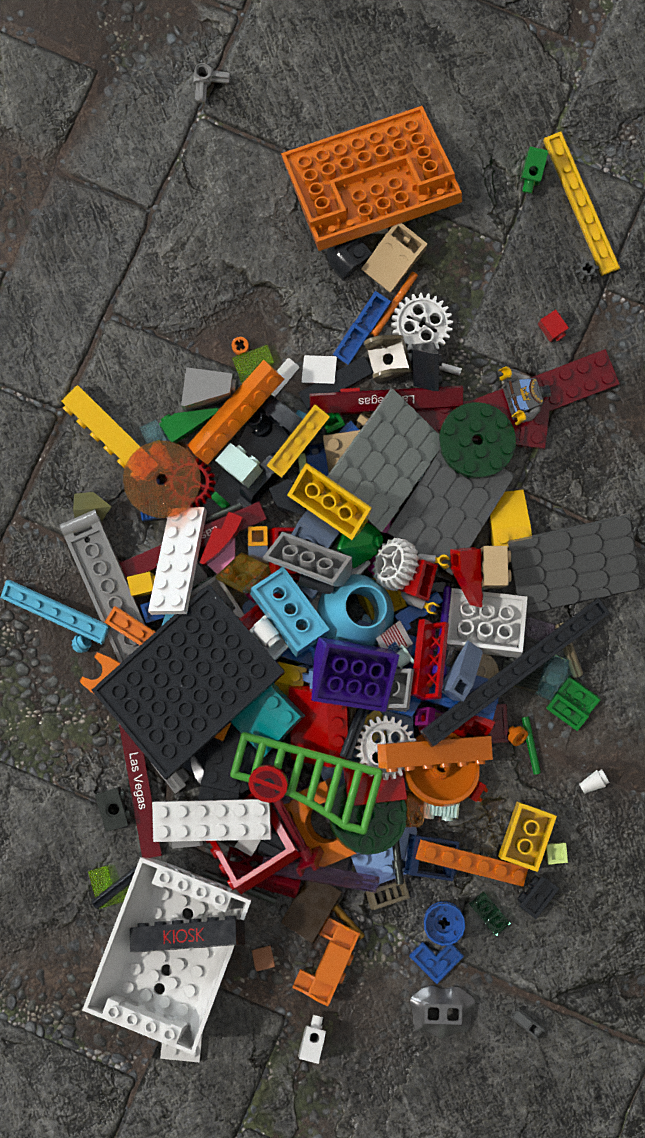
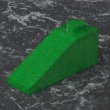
[159,408,218,446]

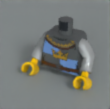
[498,366,551,425]

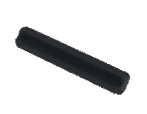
[340,708,369,759]
[91,866,137,909]

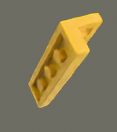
[266,405,330,478]

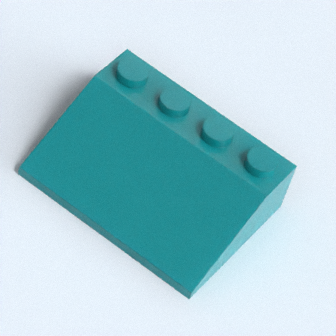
[231,683,305,757]

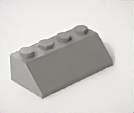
[263,532,352,586]

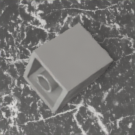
[181,367,237,412]

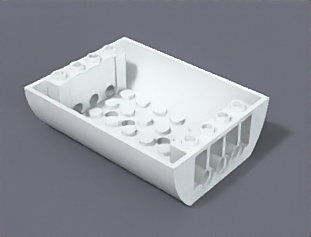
[82,857,251,1055]

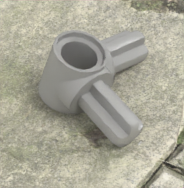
[193,63,230,103]

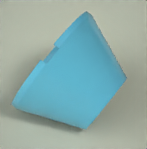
[317,574,394,646]

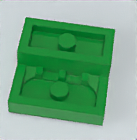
[546,675,601,731]

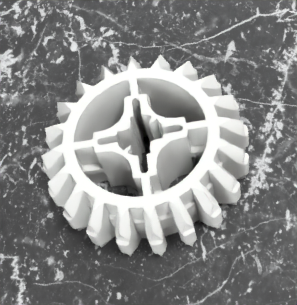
[372,538,420,591]

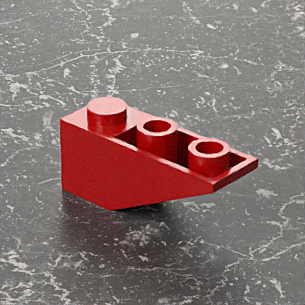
[450,547,483,607]

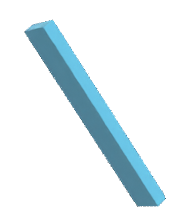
[0,580,110,644]

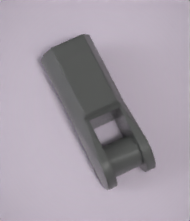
[511,1008,546,1041]

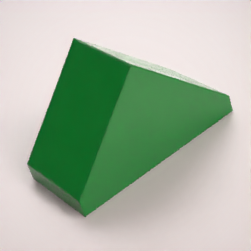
[322,413,345,435]

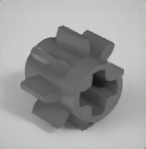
[574,258,599,283]

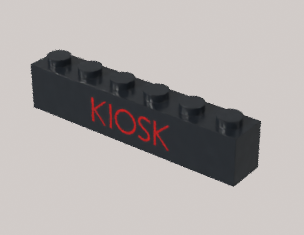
[130,916,245,952]

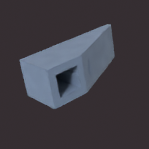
[442,640,483,701]

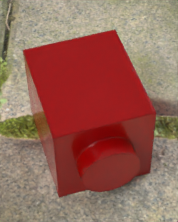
[538,309,569,342]

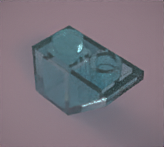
[534,655,569,701]

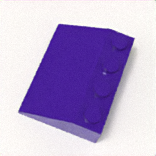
[312,637,399,712]

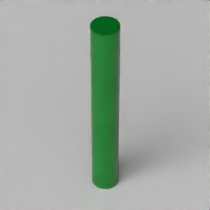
[521,716,541,775]

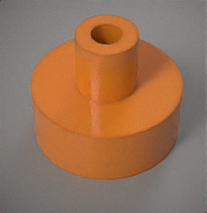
[508,726,528,746]

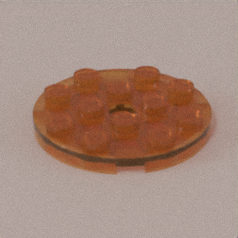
[123,441,201,518]

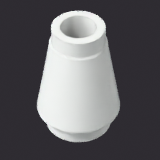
[579,769,610,794]

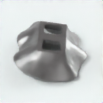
[410,986,475,1038]

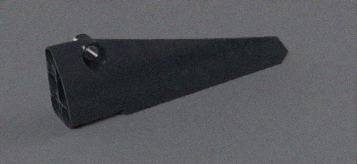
[198,395,303,565]

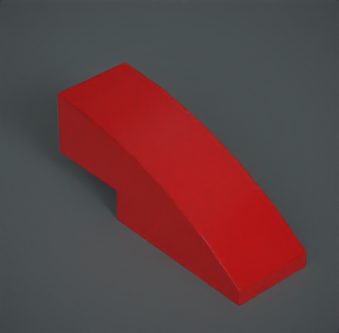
[199,511,245,566]

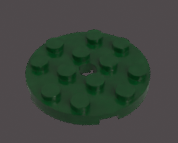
[439,402,516,479]
[329,783,407,855]

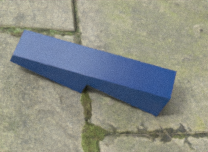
[333,291,392,365]

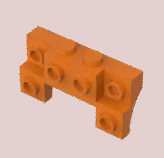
[292,917,360,1006]

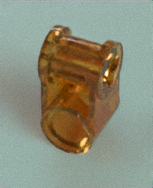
[405,790,424,827]

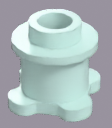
[396,645,414,669]

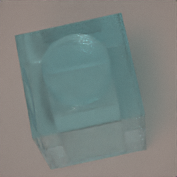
[139,420,167,448]

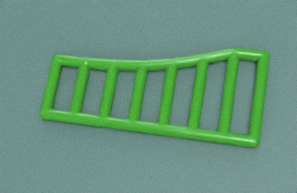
[230,732,383,835]

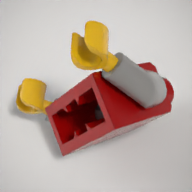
[398,554,450,615]

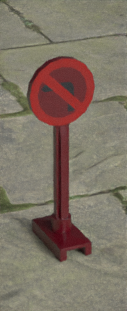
[248,764,324,877]

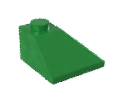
[337,522,383,569]

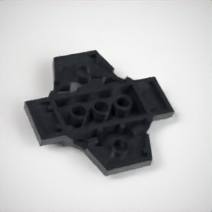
[182,723,290,800]

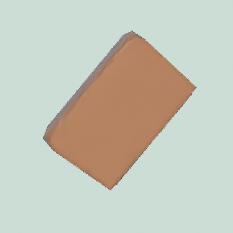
[252,945,275,972]

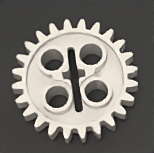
[391,293,453,352]
[354,716,416,780]

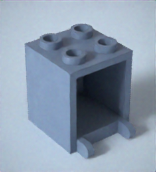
[291,510,341,549]

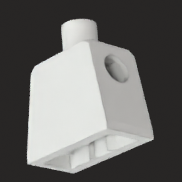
[298,1015,326,1064]

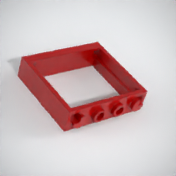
[206,793,301,894]

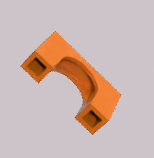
[285,777,357,870]

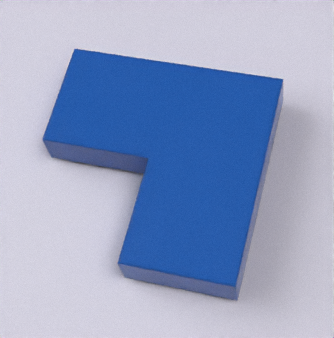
[409,941,464,984]

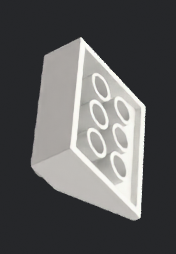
[446,588,527,658]

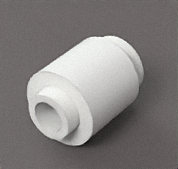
[253,618,282,649]

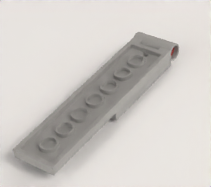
[60,509,146,663]

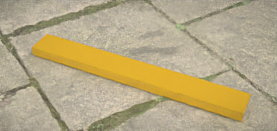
[543,132,620,276]

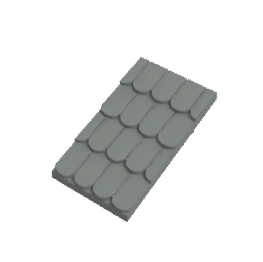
[327,388,441,532]

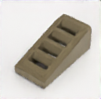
[366,879,410,910]

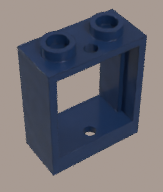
[403,833,460,881]

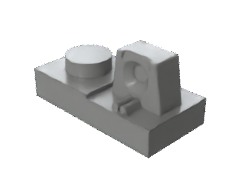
[151,763,190,794]

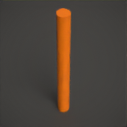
[370,272,418,337]

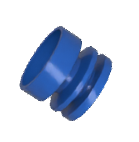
[424,901,465,946]

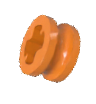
[232,337,249,355]

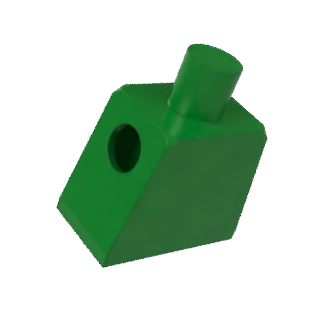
[520,146,548,194]

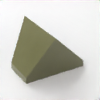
[73,492,112,522]

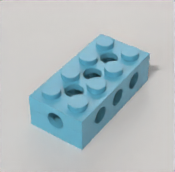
[250,567,330,657]

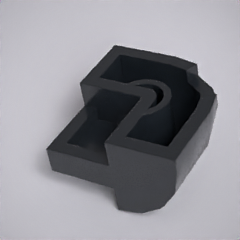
[327,237,372,281]

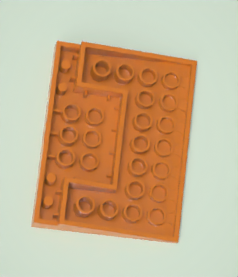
[281,106,462,251]

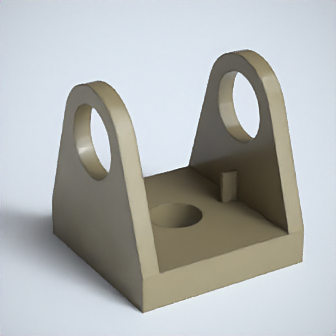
[364,335,413,384]

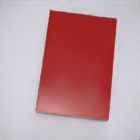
[343,767,407,806]

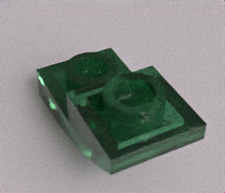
[469,891,511,936]

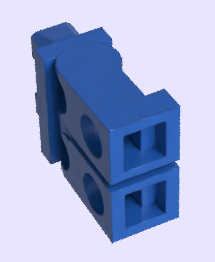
[394,592,443,631]

